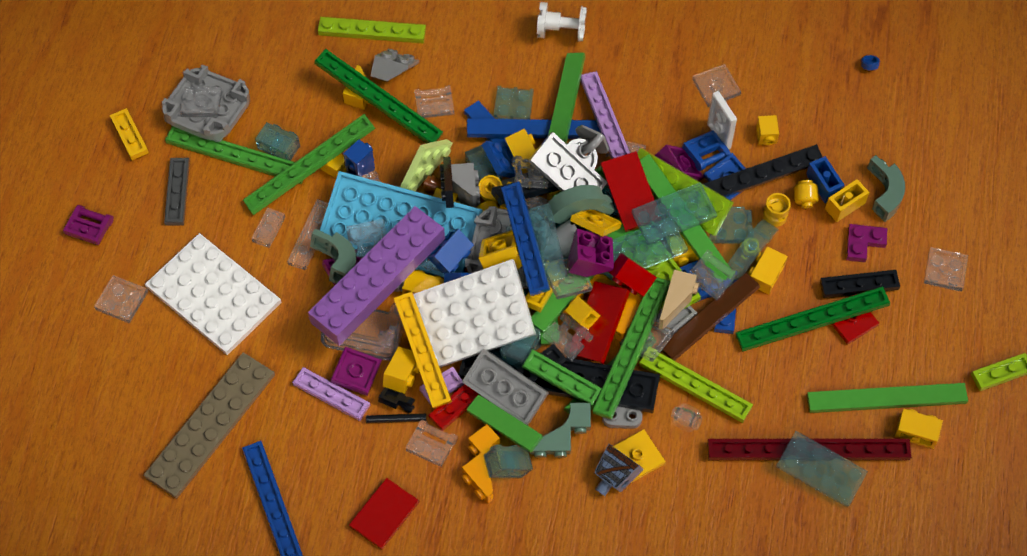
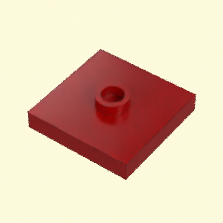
[831,294,879,345]

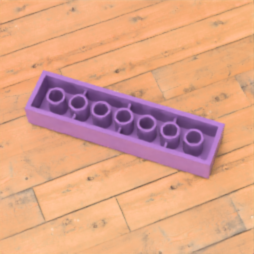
[308,206,445,346]

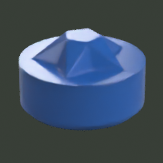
[861,55,880,70]

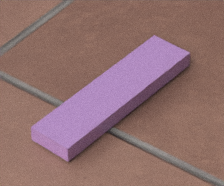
[292,367,370,421]

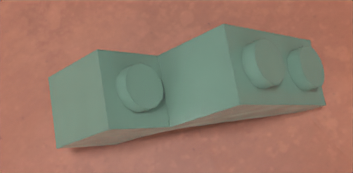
[530,403,591,458]

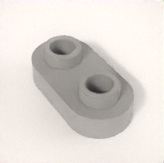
[602,407,643,429]

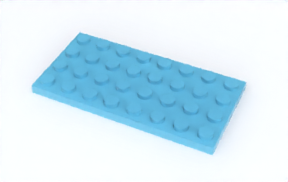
[320,171,483,278]

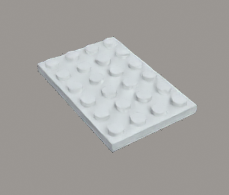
[145,233,282,355]
[413,259,536,367]

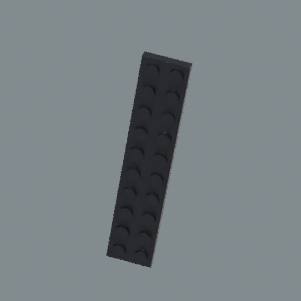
[458,346,660,413]

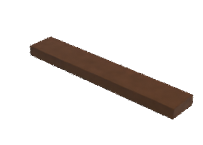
[660,273,760,361]

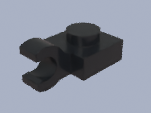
[378,387,415,413]

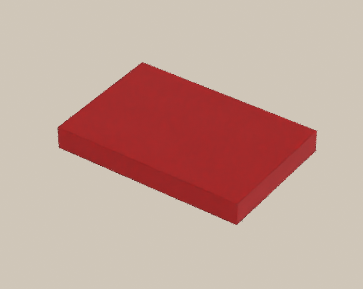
[349,478,419,550]

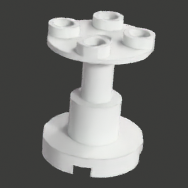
[537,2,587,42]

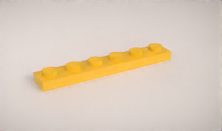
[394,292,452,409]

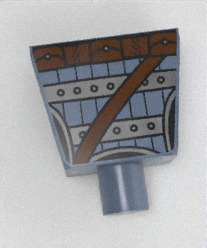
[594,444,643,496]

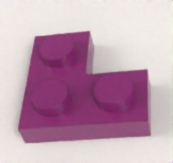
[846,224,887,262]

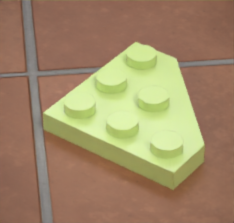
[400,139,453,191]

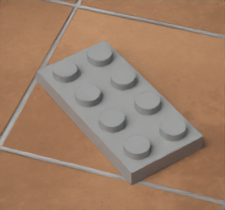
[462,349,549,425]

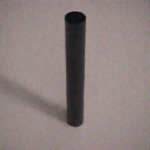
[366,413,426,423]

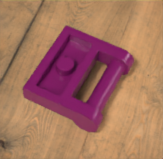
[63,205,114,245]

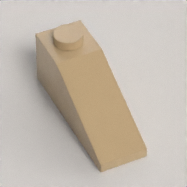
[659,270,699,330]

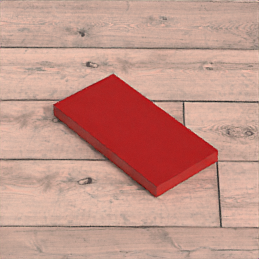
[600,151,662,232]
[568,281,630,364]

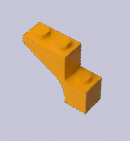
[462,424,500,504]

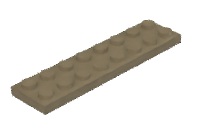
[144,352,275,499]

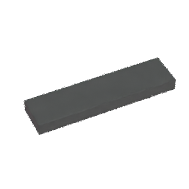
[164,158,190,226]

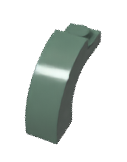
[867,155,905,222]
[544,185,615,225]
[310,229,356,284]

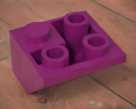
[568,229,614,277]

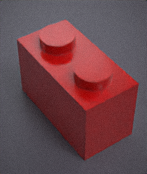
[608,253,657,297]

